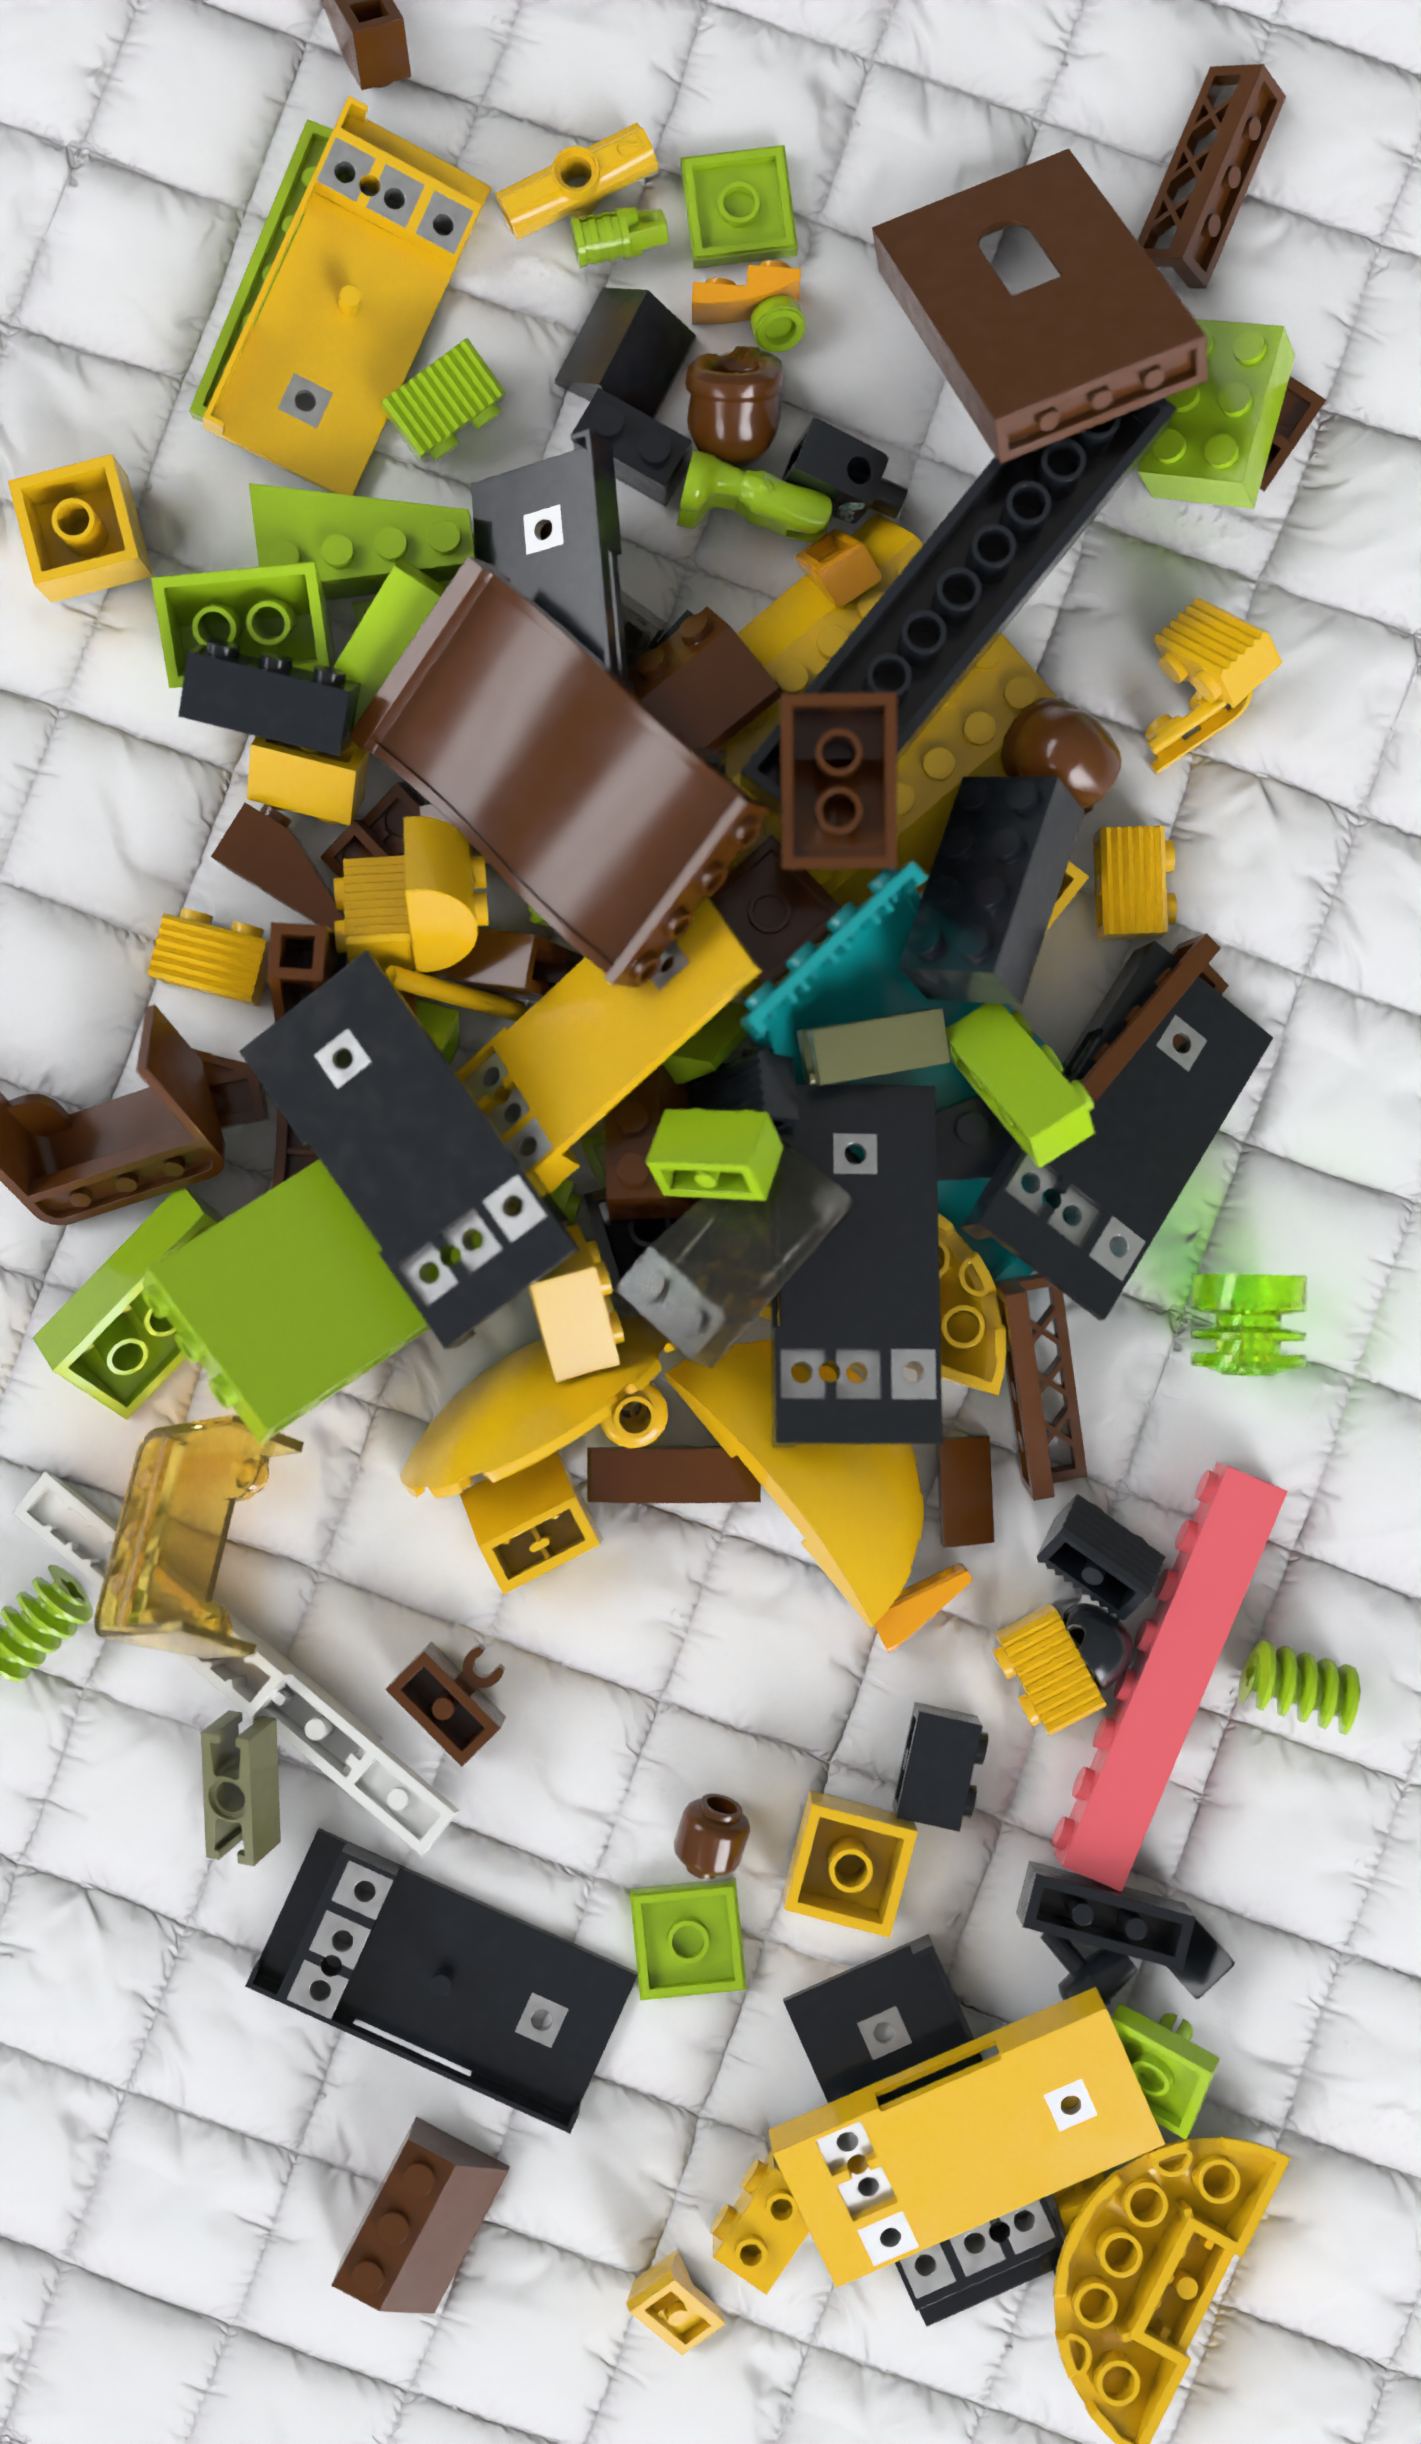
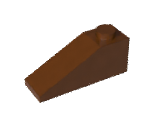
[321,0,411,90]
[211,803,345,933]

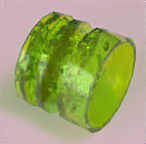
[1190,1274,1308,1376]

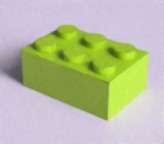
[1138,319,1295,509]

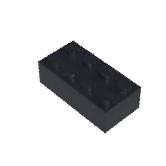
[898,776,1085,1005]

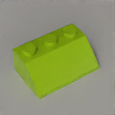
[151,561,336,688]

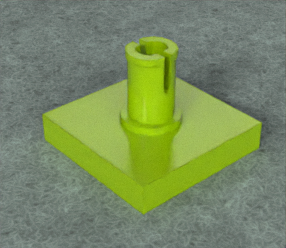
[1111,2003,1220,2140]

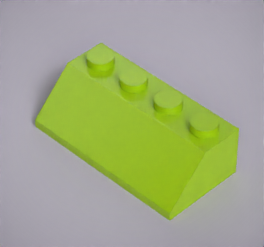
[33,1187,225,1420]

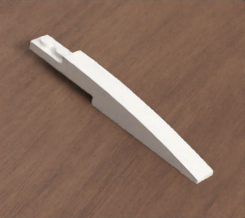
[12,1471,460,1856]

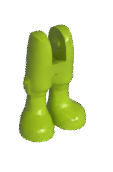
[677,449,833,543]

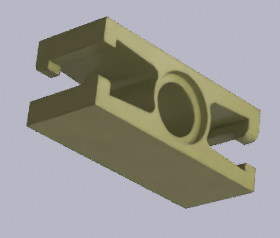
[797,1008,950,1085]
[201,1710,281,1866]

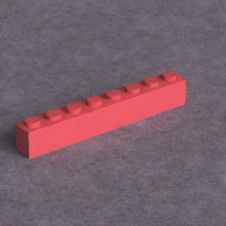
[1052,1462,1288,1892]

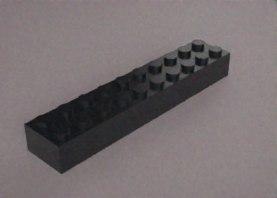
[740,398,1177,817]

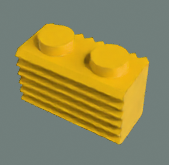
[1154,598,1282,708]
[1093,825,1177,941]
[334,855,415,970]
[148,908,270,1007]
[992,1604,1106,1735]

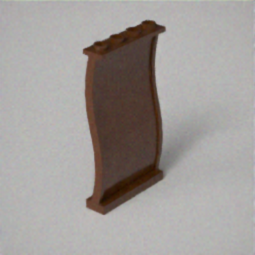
[348,556,770,987]

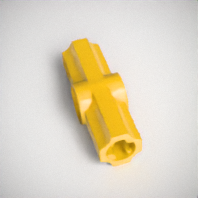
[496,122,658,241]

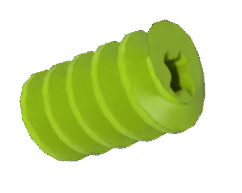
[0,1565,93,1682]
[1238,1640,1361,1735]

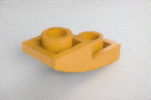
[692,260,801,324]

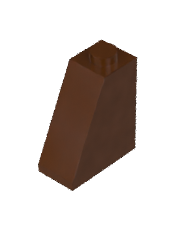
[414,928,584,1002]

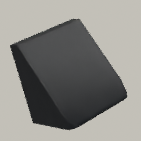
[1166,1919,1235,2000]

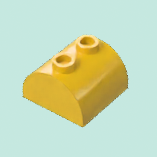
[404,816,489,973]

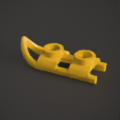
[1145,691,1253,774]

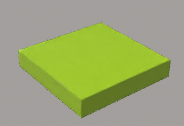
[680,145,798,269]
[630,1878,747,2001]

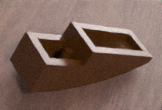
[587,1445,761,1503]

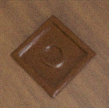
[708,834,842,985]

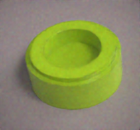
[750,295,806,353]

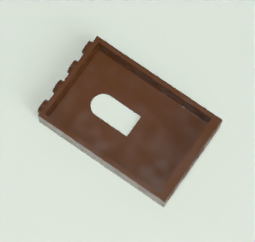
[872,148,1208,464]

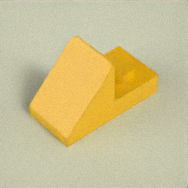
[626,2250,725,2355]

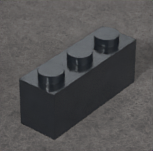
[178,639,361,756]
[1016,1861,1196,1971]

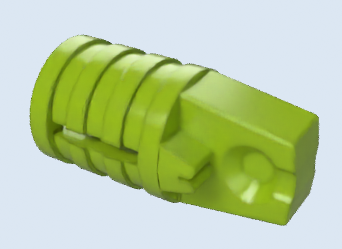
[570,207,669,268]

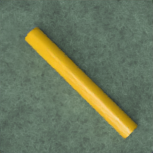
[385,965,527,1022]

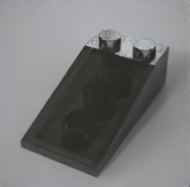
[614,1133,856,1369]

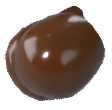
[685,346,784,467]
[1001,697,1121,815]

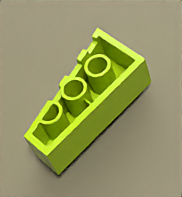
[249,483,477,600]

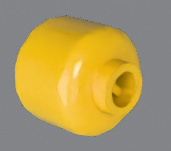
[599,1381,668,1449]

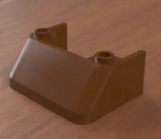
[0,1004,226,1225]

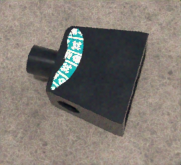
[782,417,908,524]

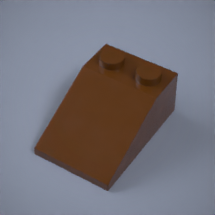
[780,693,897,870]

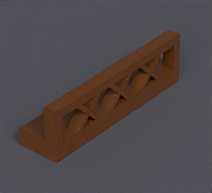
[1138,64,1286,289]
[1067,933,1229,1102]
[994,1274,1087,1501]

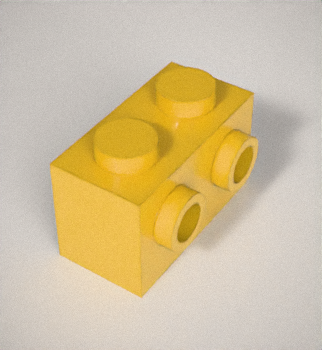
[247,736,370,826]
[710,2150,809,2295]

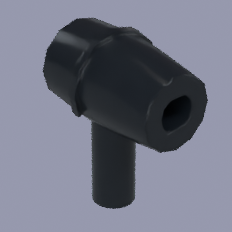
[1040,1933,1138,2006]

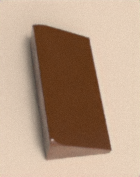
[936,1436,995,1548]

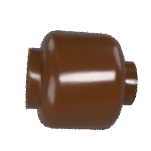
[674,1794,750,1879]

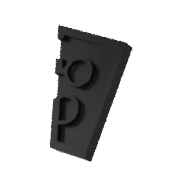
[936,1094,1015,1181]

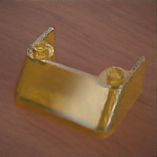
[94,1415,304,1658]

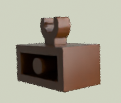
[385,1641,506,1767]

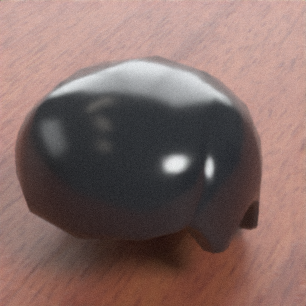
[1063,1603,1133,1690]

